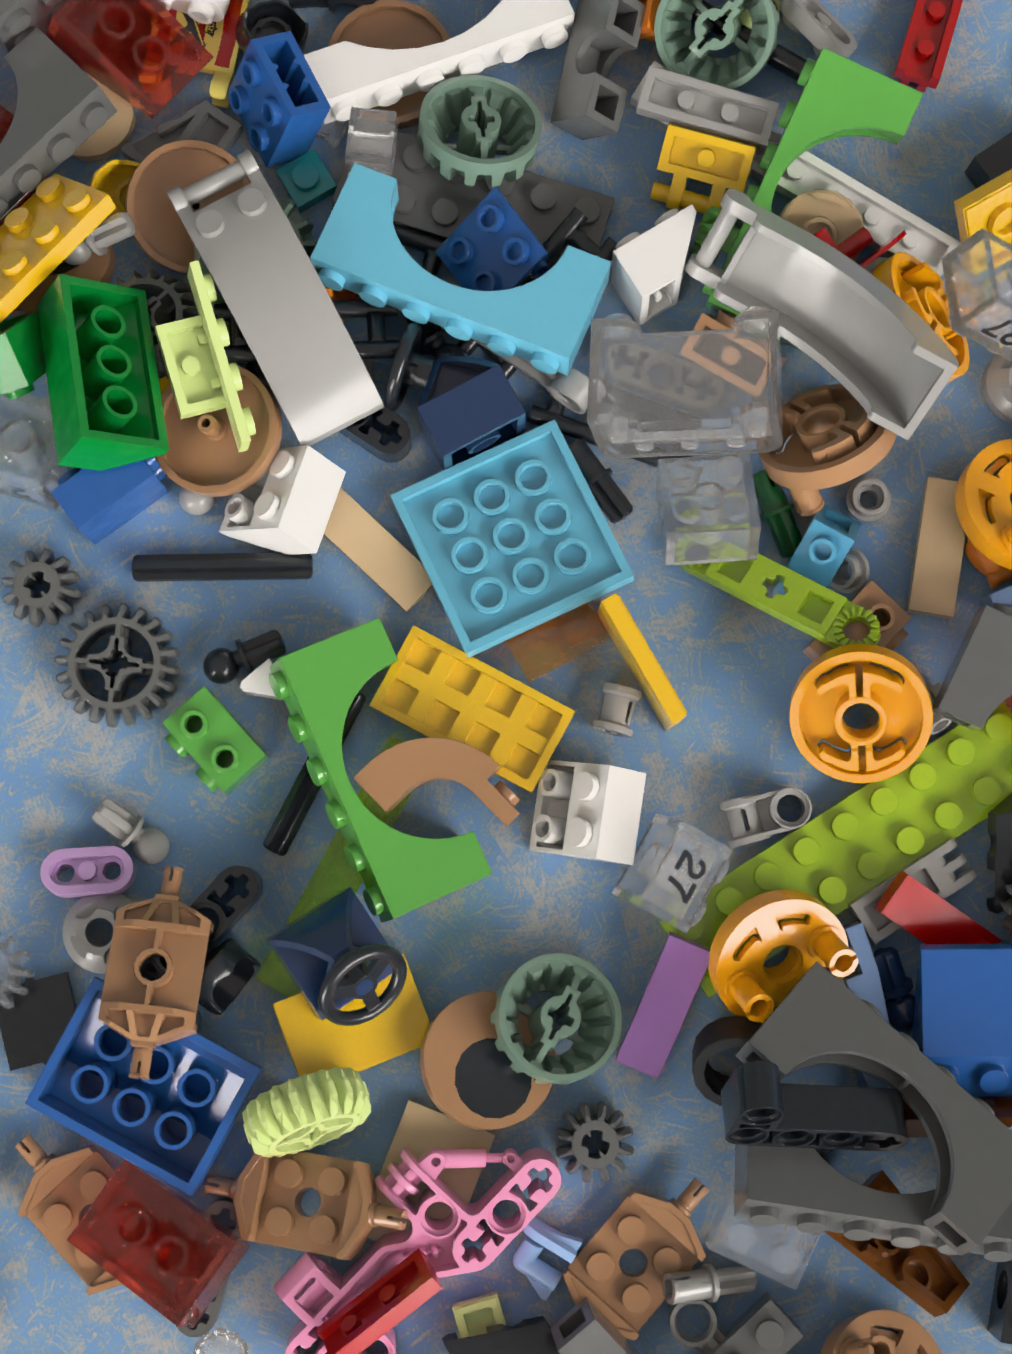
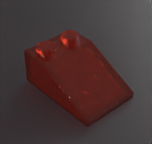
[46,0,213,119]
[67,1159,250,1328]

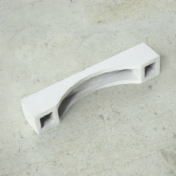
[304,0,575,124]

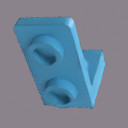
[773,504,861,595]

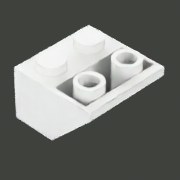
[611,204,697,326]
[219,445,346,555]
[529,760,646,865]

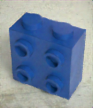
[228,31,331,168]
[51,457,169,545]

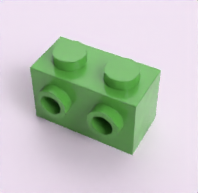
[163,686,270,794]

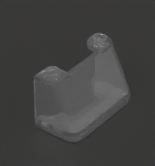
[587,306,783,458]

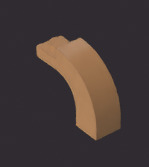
[353,738,521,827]

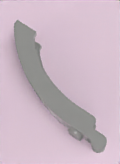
[167,149,384,446]
[685,189,959,440]

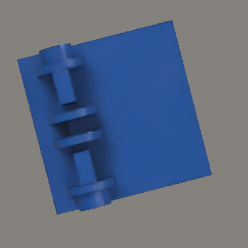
[435,187,550,291]

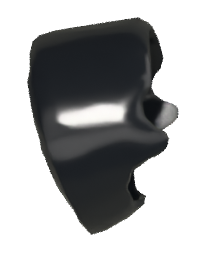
[235,0,309,54]
[198,938,261,1015]

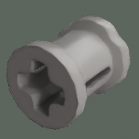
[592,682,642,738]

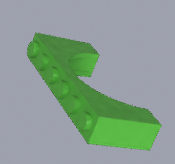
[702,48,923,351]
[269,618,492,923]

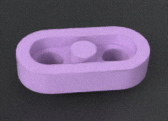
[40,846,136,898]

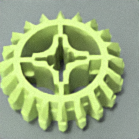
[242,1067,371,1158]

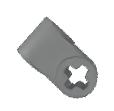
[718,787,812,848]

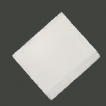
[240,658,284,701]

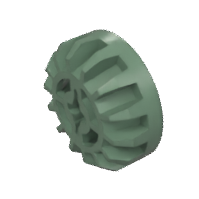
[654,0,780,89]
[417,75,542,188]
[490,953,622,1085]

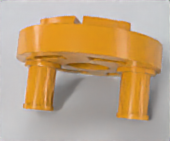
[872,252,970,382]
[955,439,1012,570]
[790,644,933,783]
[708,889,858,1023]

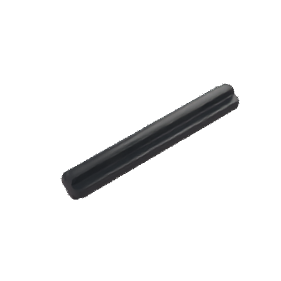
[132,553,313,582]
[263,692,366,856]

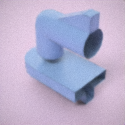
[512,1217,583,1301]

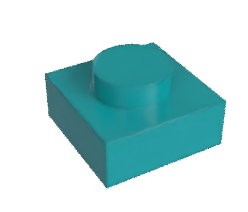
[276,149,337,213]

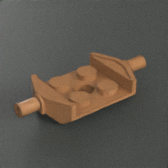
[98,866,214,1080]
[14,1134,169,1306]
[205,1151,408,1260]
[562,1177,710,1341]

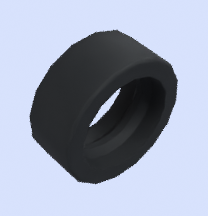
[692,1015,781,1106]

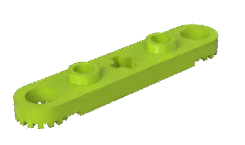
[673,525,880,648]

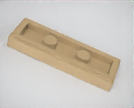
[906,477,966,619]
[323,487,433,613]

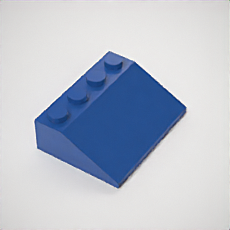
[911,944,1012,1097]
[25,976,262,1196]

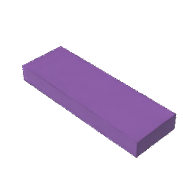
[615,931,710,1079]

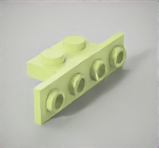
[155,260,256,452]

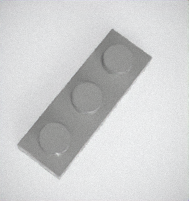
[636,65,780,151]

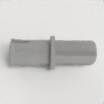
[662,1264,757,1305]

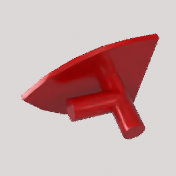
[813,227,907,268]

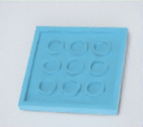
[390,419,634,658]

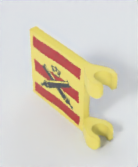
[139,0,250,108]

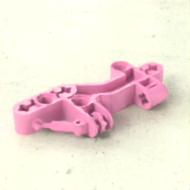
[274,1146,561,1354]

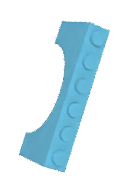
[310,163,611,376]

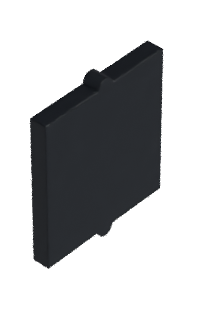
[0,972,77,1071]

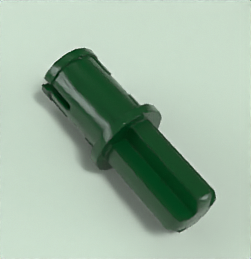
[747,470,802,558]

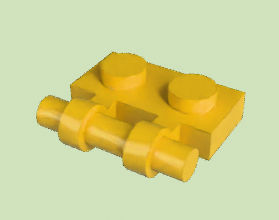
[650,123,757,214]

